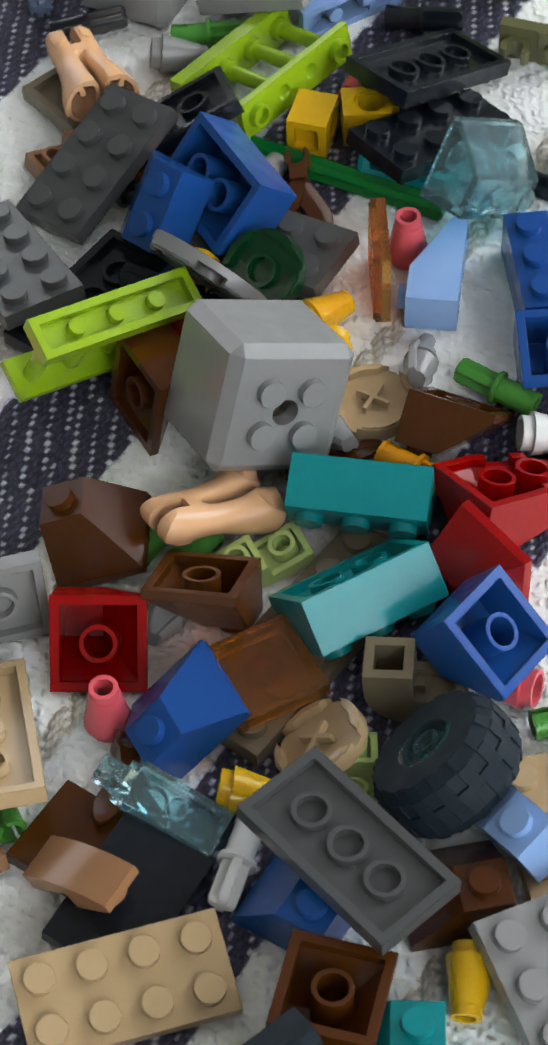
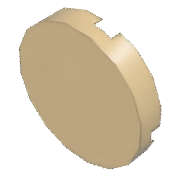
[339,364,416,440]
[274,697,369,773]

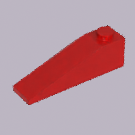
[432,452,548,547]

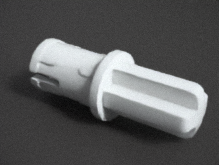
[207,816,261,913]

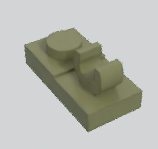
[498,16,548,66]

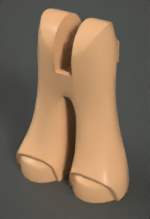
[45,25,140,122]
[140,470,286,546]

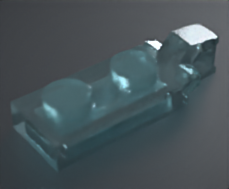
[91,753,234,858]

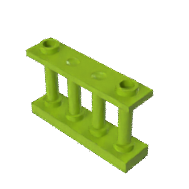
[169,10,353,139]
[0,266,202,404]

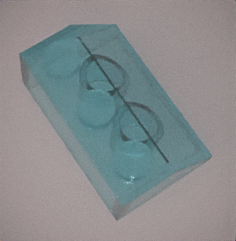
[419,116,539,219]

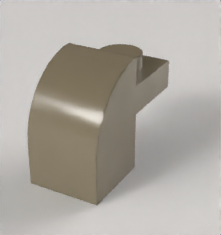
[362,636,466,723]

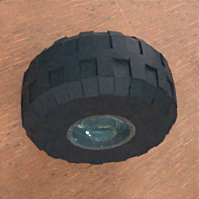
[372,690,523,840]

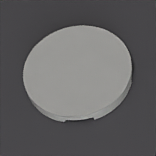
[149,229,268,300]

